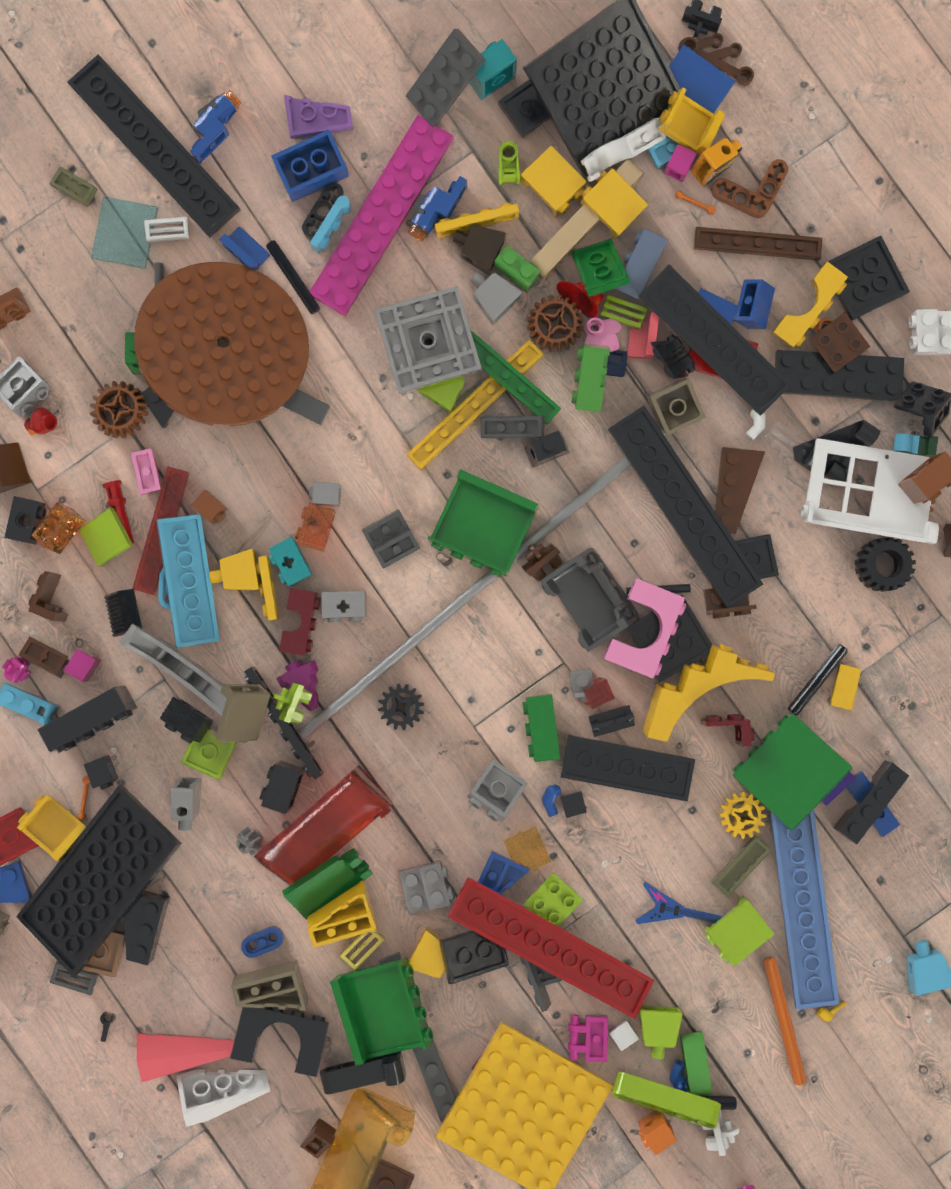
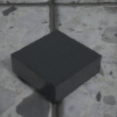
[560,791,587,818]

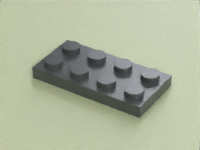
[406,29,486,127]

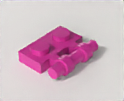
[568,1014,608,1062]

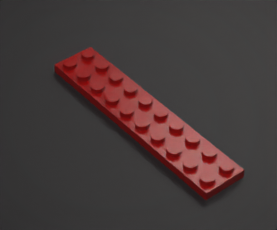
[447,877,654,1019]

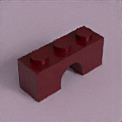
[279,588,320,656]

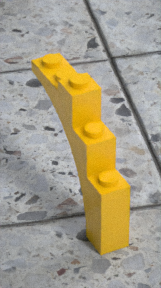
[642,643,775,742]

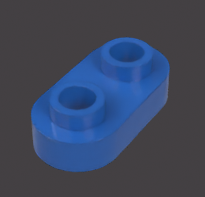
[241,926,284,958]

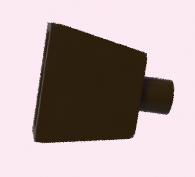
[453,225,506,276]

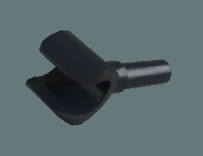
[100,1012,116,1042]

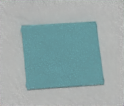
[91,197,158,269]

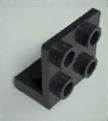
[894,381,951,437]

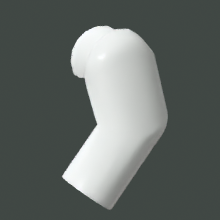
[745,409,765,441]

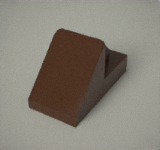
[300,1119,336,1159]

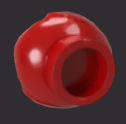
[24,407,57,435]

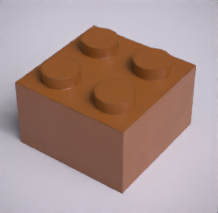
[898,451,951,504]

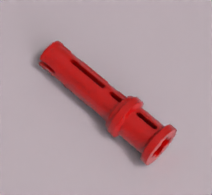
[102,480,135,544]

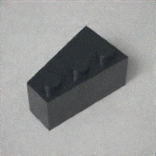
[124,891,170,965]

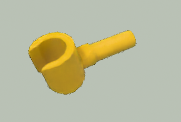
[816,1000,847,1022]

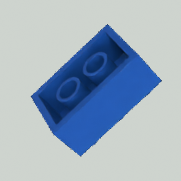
[271,130,349,202]

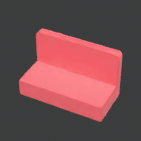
[627,312,659,360]

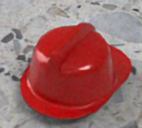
[556,281,604,318]

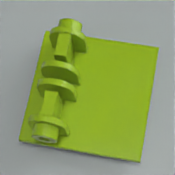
[524,872,583,927]

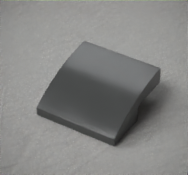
[362,509,420,569]

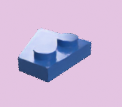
[478,851,530,895]

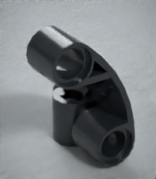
[793,420,881,482]

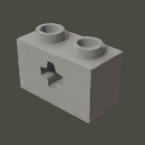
[321,591,367,622]

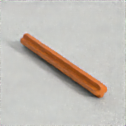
[763,957,807,1085]

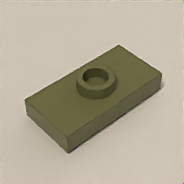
[49,166,98,207]

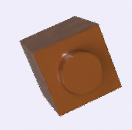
[191,490,228,524]

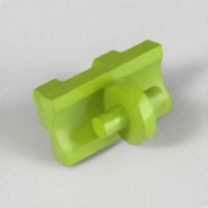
[273,683,312,723]

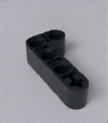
[319,1051,406,1094]

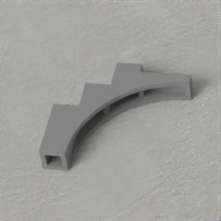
[119,624,227,717]

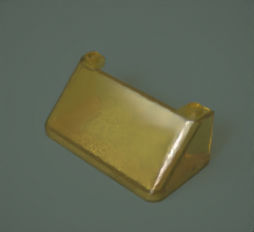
[311,1088,415,1189]

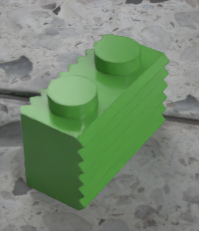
[494,245,540,293]

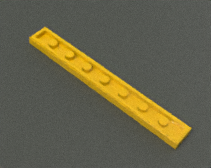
[406,339,544,470]

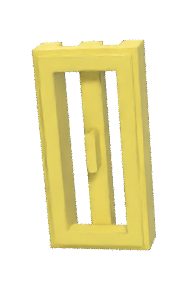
[339,930,385,971]

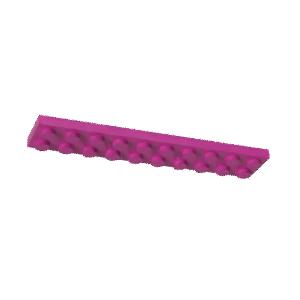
[310,115,454,317]

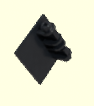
[651,334,696,379]

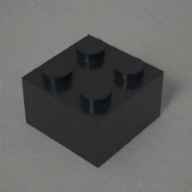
[259,761,304,814]

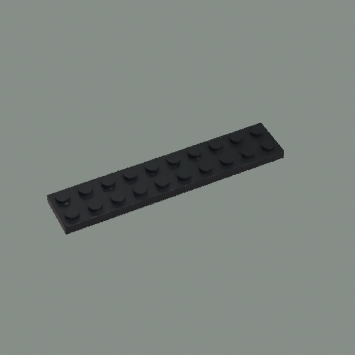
[67,54,241,238]
[608,406,763,608]

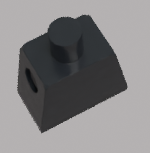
[525,431,570,468]

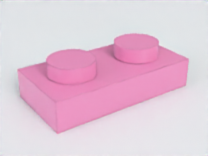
[131,448,163,495]

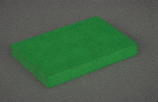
[571,239,630,297]

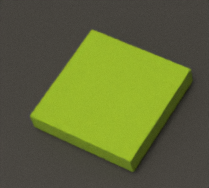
[79,508,133,567]
[181,728,238,780]

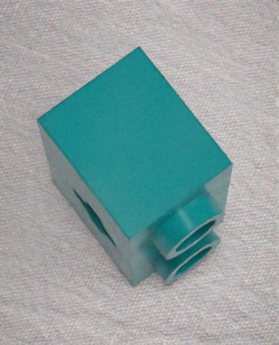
[268,537,314,587]

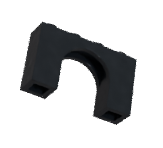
[230,1007,329,1077]

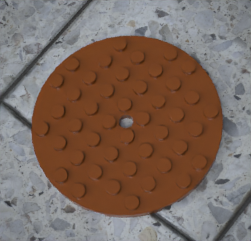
[134,262,309,426]

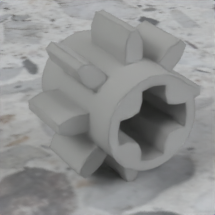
[236,827,263,856]

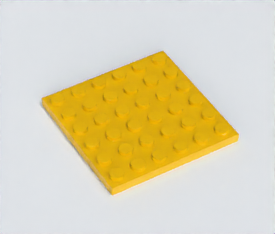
[436,1021,613,1189]

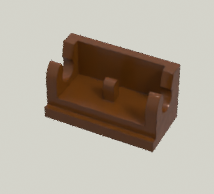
[19,637,69,679]

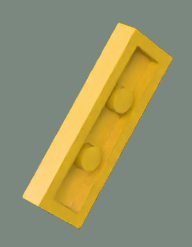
[256,556,280,621]

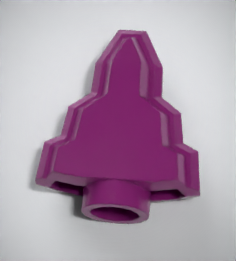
[276,659,319,711]

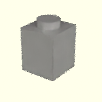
[309,482,341,507]

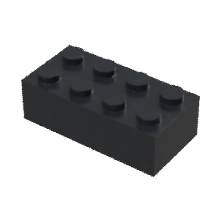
[37,686,137,753]

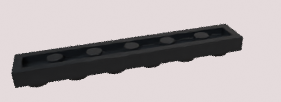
[244,666,324,780]

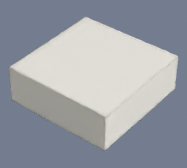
[609,1020,639,1051]

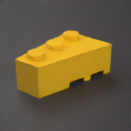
[307,880,376,948]

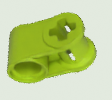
[498,141,520,185]

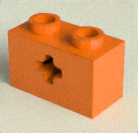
[638,1111,677,1156]

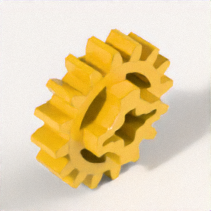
[718,791,767,839]

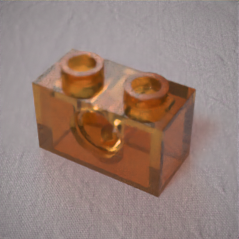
[295,503,336,552]

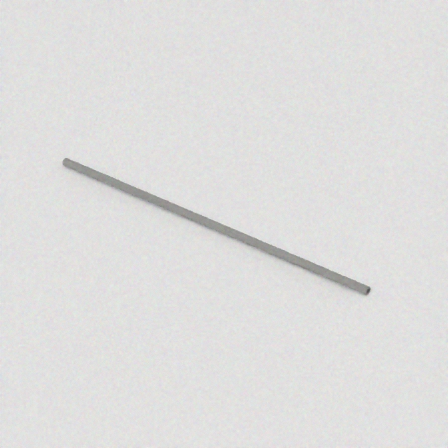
[297,426,666,740]

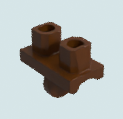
[522,543,563,582]

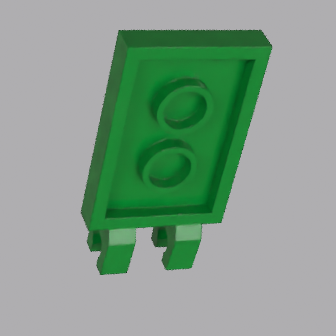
[282,848,372,920]

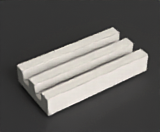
[144,217,190,243]

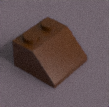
[0,442,31,493]

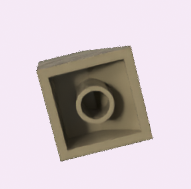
[646,378,706,436]

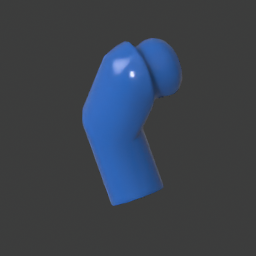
[542,784,561,817]
[669,1060,688,1092]

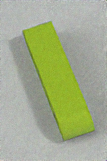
[612,1072,721,1128]

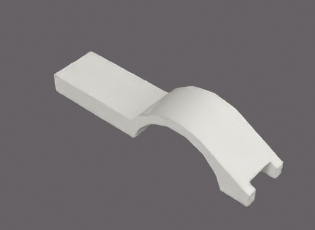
[581,118,666,181]

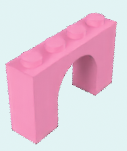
[603,578,686,678]

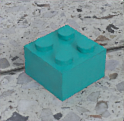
[469,39,517,100]

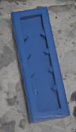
[847,771,900,837]

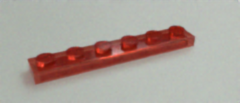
[132,466,190,595]

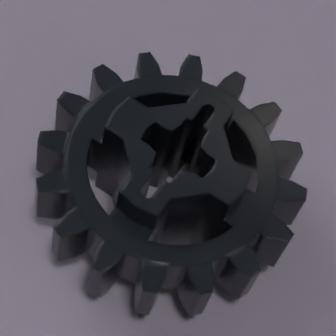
[378,684,425,730]

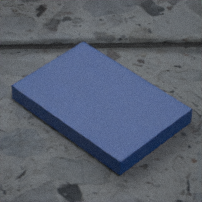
[669,44,736,114]

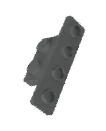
[520,957,562,1012]

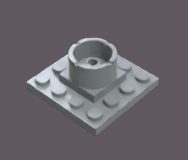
[375,286,482,394]

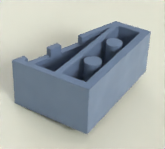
[616,229,668,299]

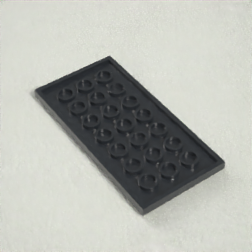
[16,785,182,977]

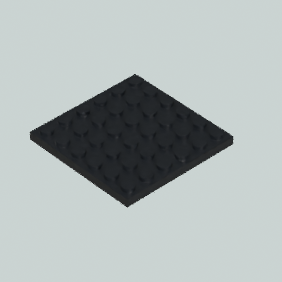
[522,0,680,182]

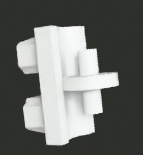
[702,1110,739,1156]

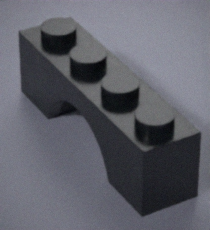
[833,761,909,844]

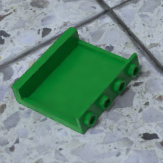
[428,469,539,578]
[733,713,852,832]
[330,958,433,1065]

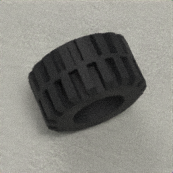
[855,537,916,592]

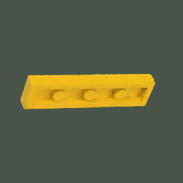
[435,203,519,239]

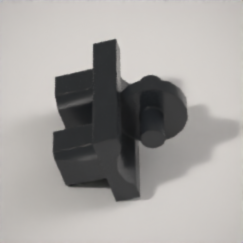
[681,0,722,38]

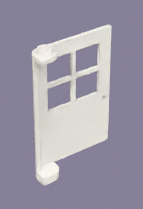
[800,438,939,544]

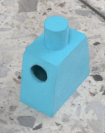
[907,940,951,996]

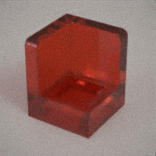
[583,677,615,710]

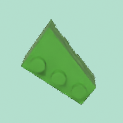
[572,343,610,412]

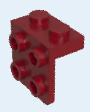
[701,714,755,747]

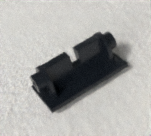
[588,705,635,737]

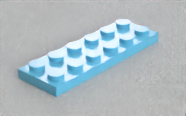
[156,514,220,648]

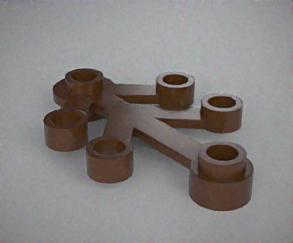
[678,33,754,86]

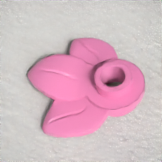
[585,318,623,352]

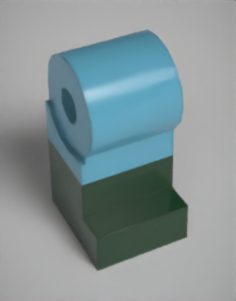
[893,434,938,457]

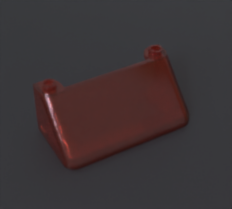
[254,764,392,886]

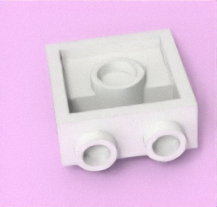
[909,309,951,355]

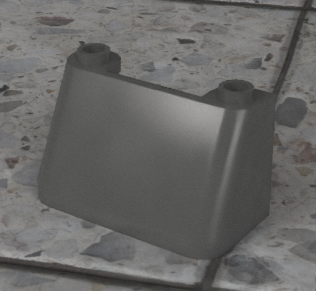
[540,548,638,652]

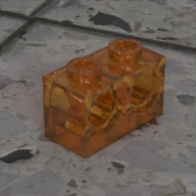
[32,501,86,554]

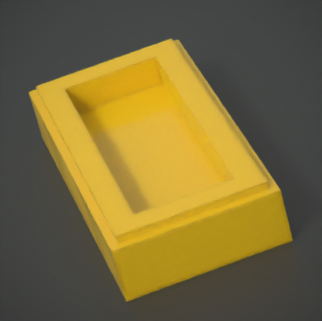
[829,664,861,711]

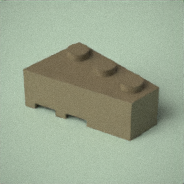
[231,960,308,1011]

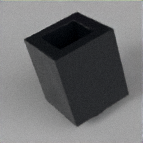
[84,755,119,790]

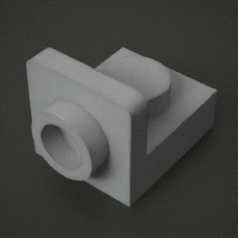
[570,669,596,701]

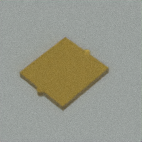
[504,827,551,871]

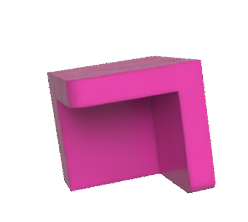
[664,144,697,183]
[64,649,101,682]

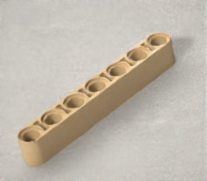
[530,159,644,279]

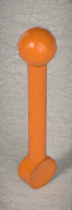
[675,191,716,215]
[77,776,90,821]

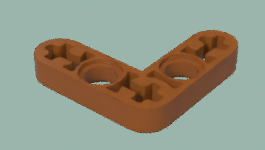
[711,159,788,219]

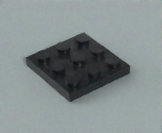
[822,236,910,321]
[627,594,712,682]

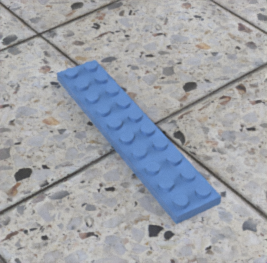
[769,810,840,1010]

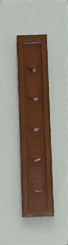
[694,227,823,261]

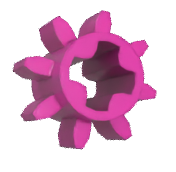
[2,656,31,683]

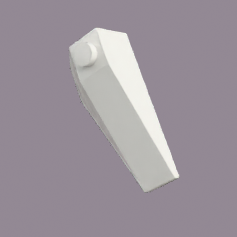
[176,1069,270,1127]

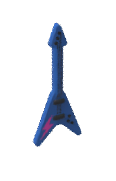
[636,882,726,924]

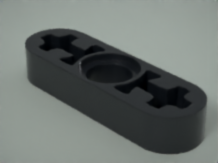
[302,182,344,240]

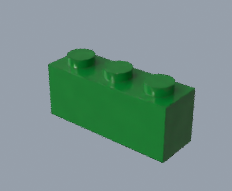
[522,694,560,762]

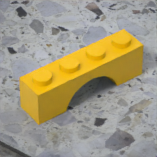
[771,261,848,349]

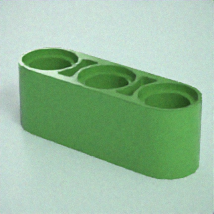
[680,1031,712,1096]

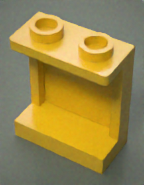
[658,87,726,157]
[520,146,587,217]
[580,168,648,239]
[17,794,86,862]

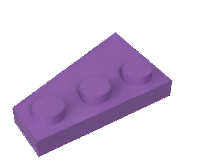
[284,95,353,139]

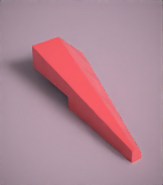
[137,1033,234,1082]

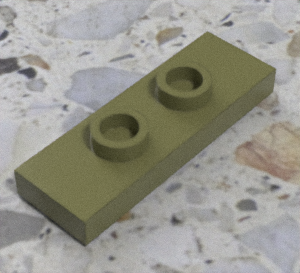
[711,835,772,897]

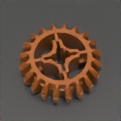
[527,295,584,353]
[90,381,149,439]

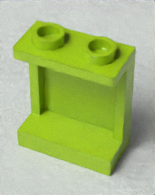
[704,896,775,967]

